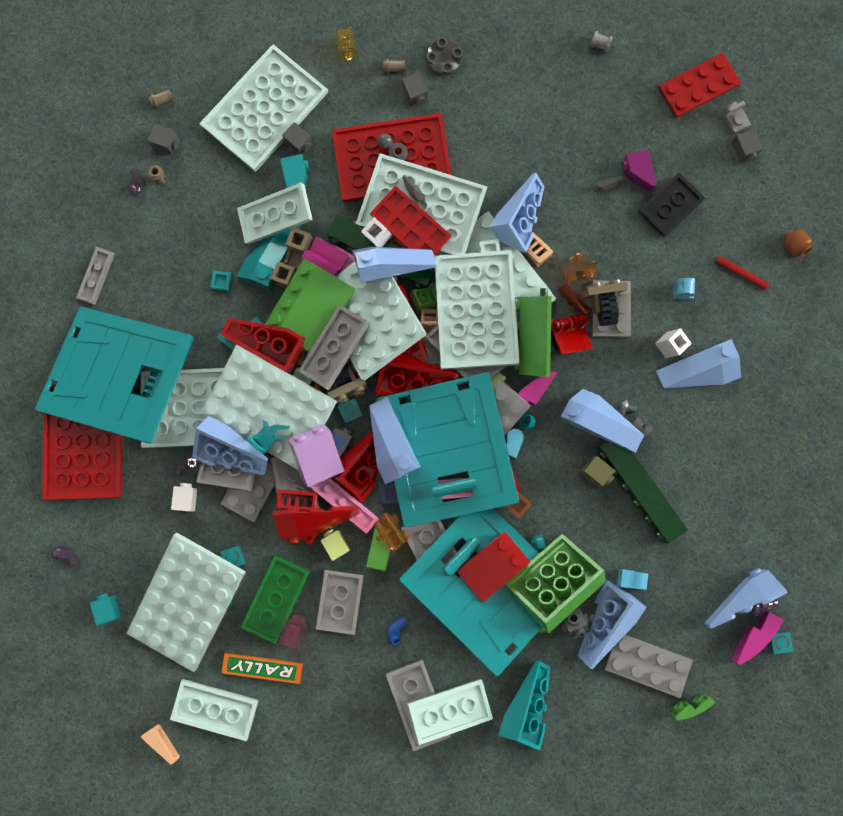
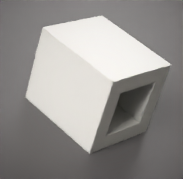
[361,217,392,247]
[655,328,691,358]
[171,483,197,512]

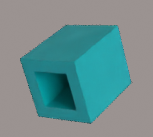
[90,593,121,626]

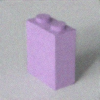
[288,424,344,487]

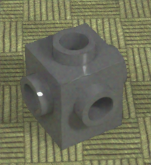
[560,606,590,638]

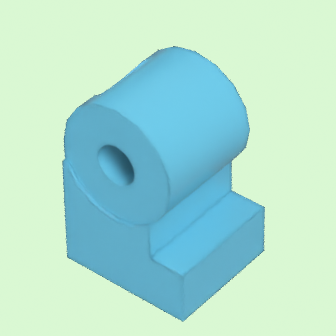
[673,278,695,300]
[506,429,524,459]
[617,569,648,590]

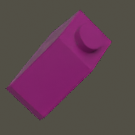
[621,150,656,192]

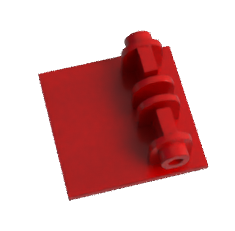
[551,315,593,355]

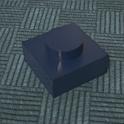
[381,484,399,504]

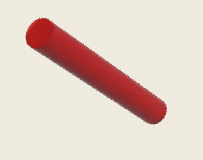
[715,256,769,290]

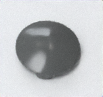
[426,37,463,75]

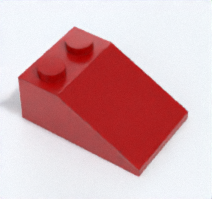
[457,531,531,603]

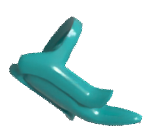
[247,420,290,454]

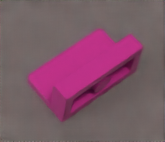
[302,237,349,276]

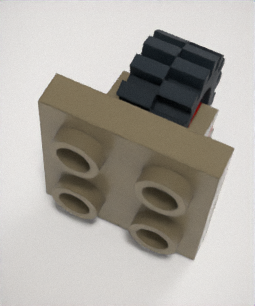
[581,279,628,326]
[328,365,369,405]

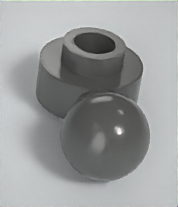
[377,133,408,161]

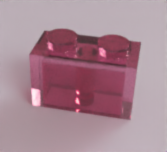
[279,614,310,649]

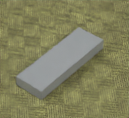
[76,247,115,305]

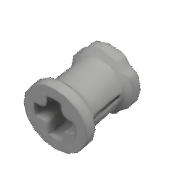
[590,31,613,53]

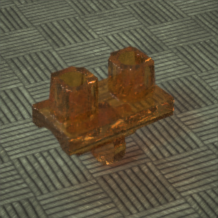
[560,250,598,282]
[374,512,410,552]

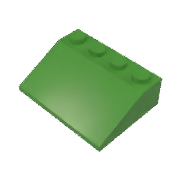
[265,259,356,352]
[513,296,552,377]
[505,534,606,634]

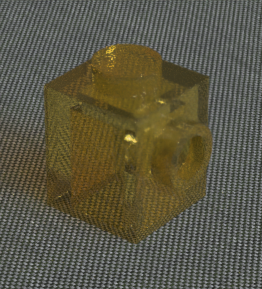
[334,27,358,60]

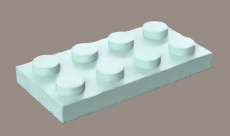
[237,183,312,245]
[170,679,259,741]
[406,679,493,745]

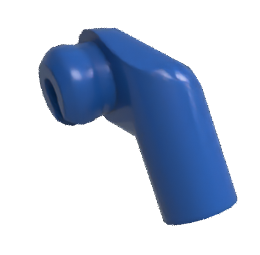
[387,616,408,645]

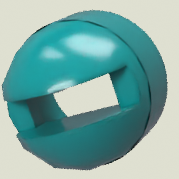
[519,413,536,430]
[531,534,546,550]

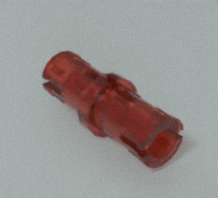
[557,282,592,315]

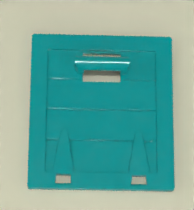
[35,307,194,444]
[376,372,519,527]
[399,509,542,676]

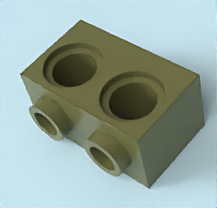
[579,456,615,488]

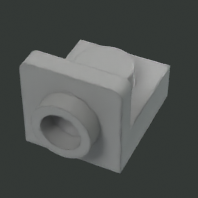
[723,101,751,134]

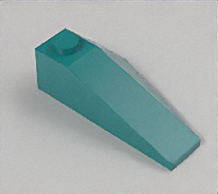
[237,225,302,291]
[499,660,550,751]

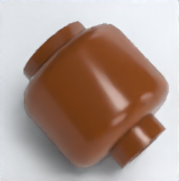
[783,229,813,258]

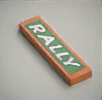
[222,653,303,684]

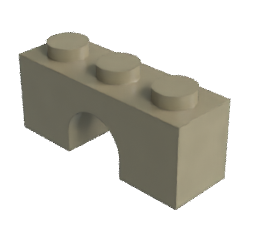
[270,227,314,289]

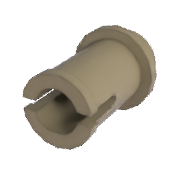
[383,59,405,74]
[148,89,174,108]
[148,165,166,185]

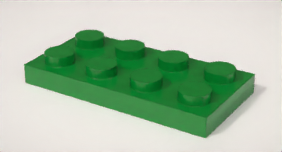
[240,555,311,644]

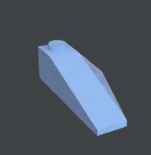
[490,173,544,252]
[352,247,437,283]
[656,339,741,389]
[561,389,644,453]
[369,397,421,484]
[192,416,268,475]
[704,568,788,629]
[578,580,647,669]

